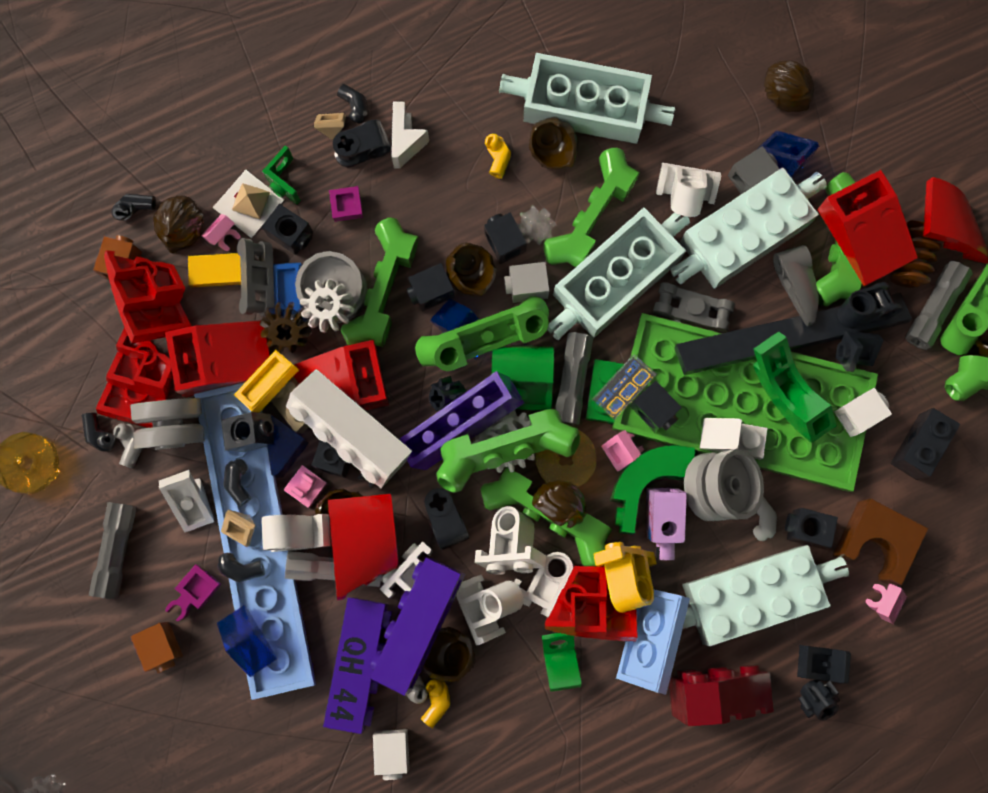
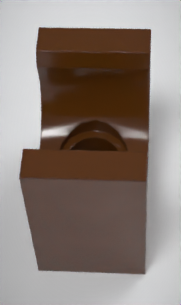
[832,499,928,585]

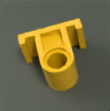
[594,542,656,613]

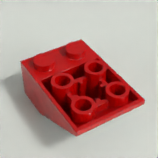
[817,170,918,287]
[165,320,270,398]
[293,340,389,411]

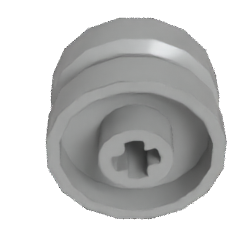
[295,251,368,323]
[130,398,205,450]
[684,450,764,521]

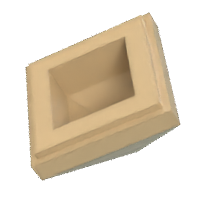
[314,113,346,140]
[232,183,270,220]
[221,510,255,547]

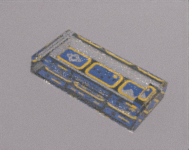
[592,354,657,420]

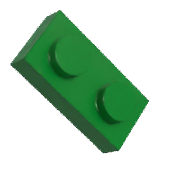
[585,359,625,424]

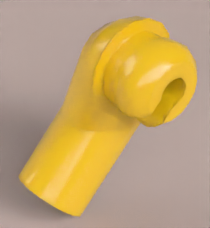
[485,134,511,179]
[421,679,451,729]

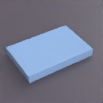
[616,590,690,695]

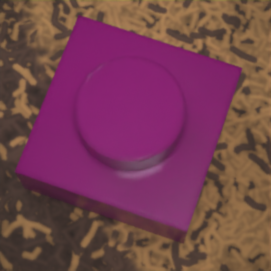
[329,186,363,222]

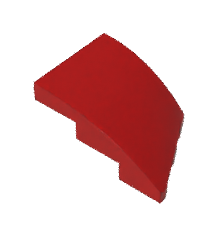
[923,177,988,264]
[104,250,191,343]
[96,327,173,428]
[328,494,398,601]
[545,566,638,642]

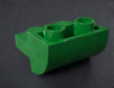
[491,345,554,410]

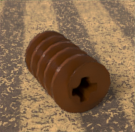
[890,220,940,288]

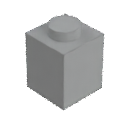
[504,262,549,303]

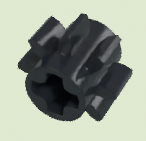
[429,376,466,411]
[798,680,840,721]

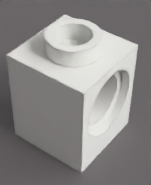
[834,388,892,437]
[373,729,410,780]

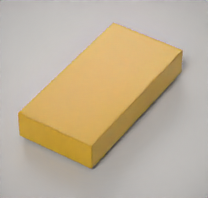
[188,253,241,288]
[234,350,299,413]

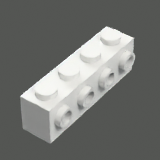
[286,369,412,488]

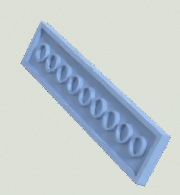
[194,382,316,700]

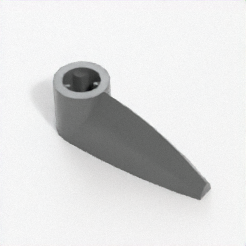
[773,245,818,327]

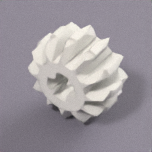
[300,279,354,333]

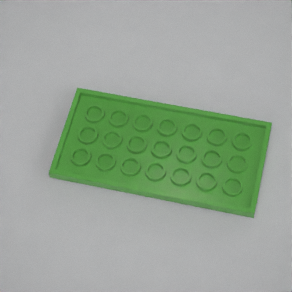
[612,313,878,492]

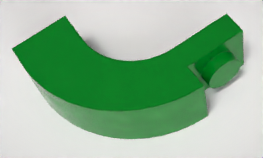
[753,332,837,443]
[610,445,695,535]

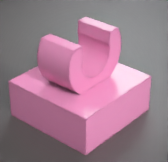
[201,214,241,251]
[601,430,644,472]
[284,465,328,509]
[866,584,907,624]

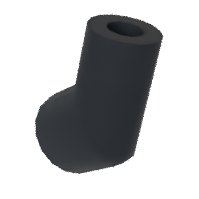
[337,84,369,124]
[111,194,156,221]
[81,412,115,451]
[223,459,251,507]
[217,552,265,582]

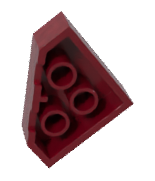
[669,665,774,726]

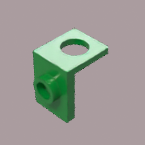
[262,145,301,205]
[542,633,582,692]

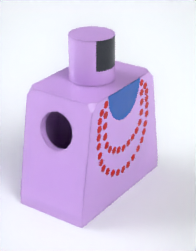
[646,488,686,560]

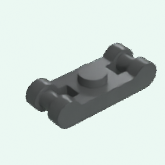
[237,238,275,317]
[653,283,736,333]

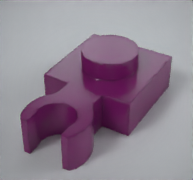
[165,564,222,621]

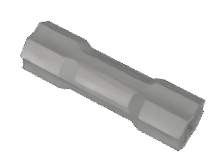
[284,551,382,587]

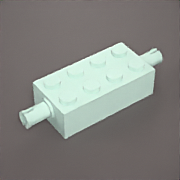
[499,53,675,144]
[671,167,827,289]
[547,208,690,340]
[682,545,849,646]

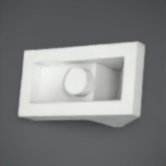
[392,102,429,168]
[699,418,767,460]
[159,470,214,532]

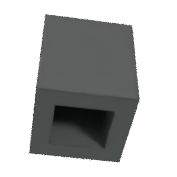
[727,146,779,194]

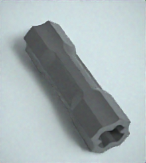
[905,261,973,350]
[555,332,593,427]
[89,502,137,599]

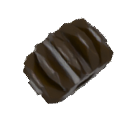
[260,301,312,353]

